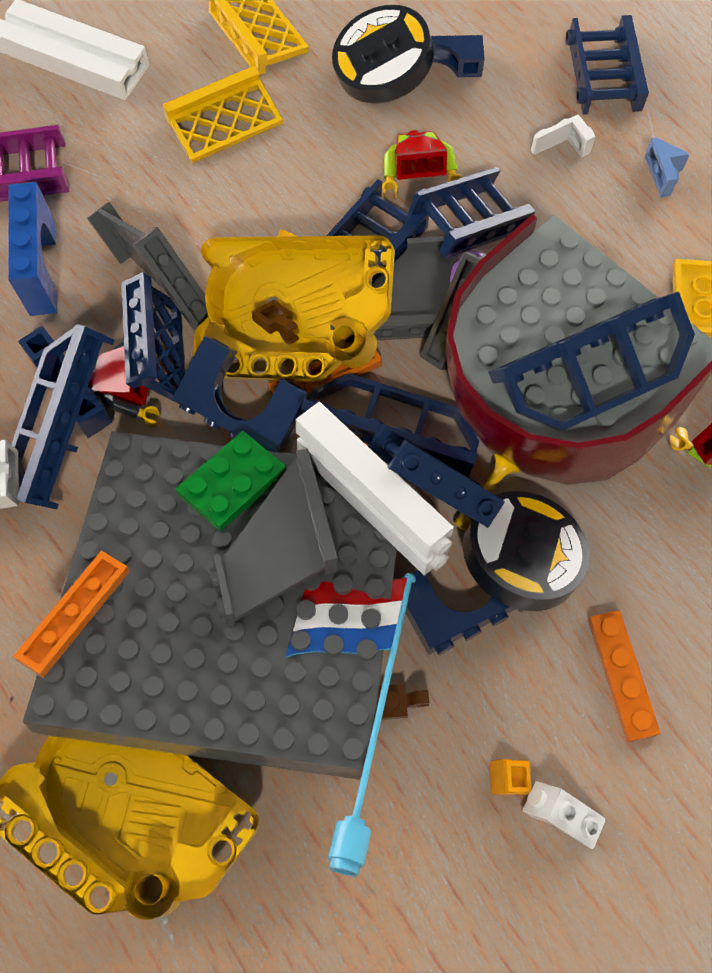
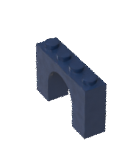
[172,336,312,453]
[405,570,525,655]

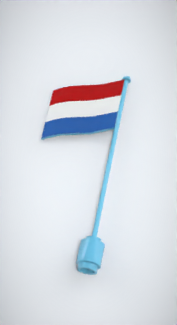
[286,573,416,877]

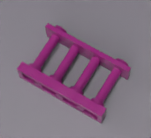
[0,125,70,202]

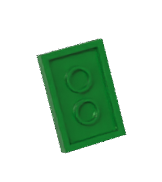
[175,431,287,532]

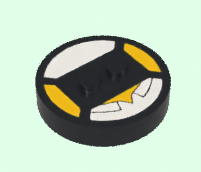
[332,5,434,103]
[463,491,589,611]

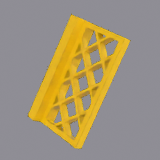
[209,0,309,75]
[163,65,283,163]

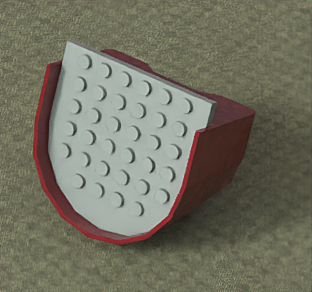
[446,214,712,485]

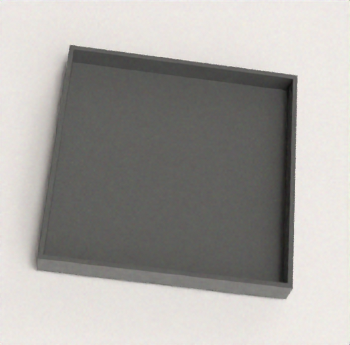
[23,431,406,780]

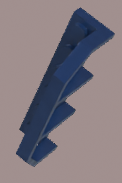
[489,291,695,430]
[11,324,114,509]
[301,373,480,477]

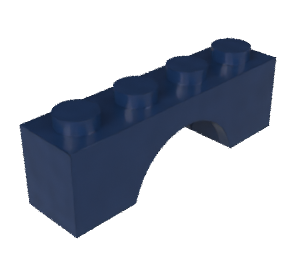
[431,35,485,78]
[18,326,113,438]

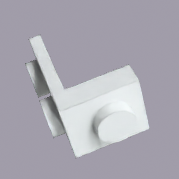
[531,115,596,158]
[522,781,605,849]

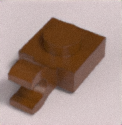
[252,299,299,345]
[376,684,430,720]

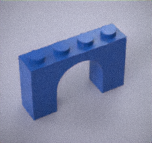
[8,182,57,316]

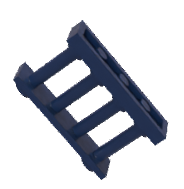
[565,15,649,115]
[408,167,536,259]
[326,179,429,284]
[368,424,505,528]

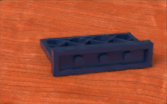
[121,272,185,404]

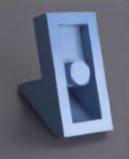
[645,137,689,197]

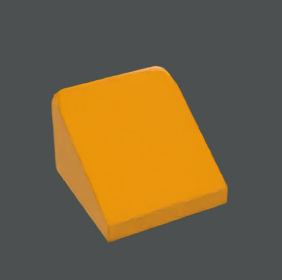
[489,759,532,795]

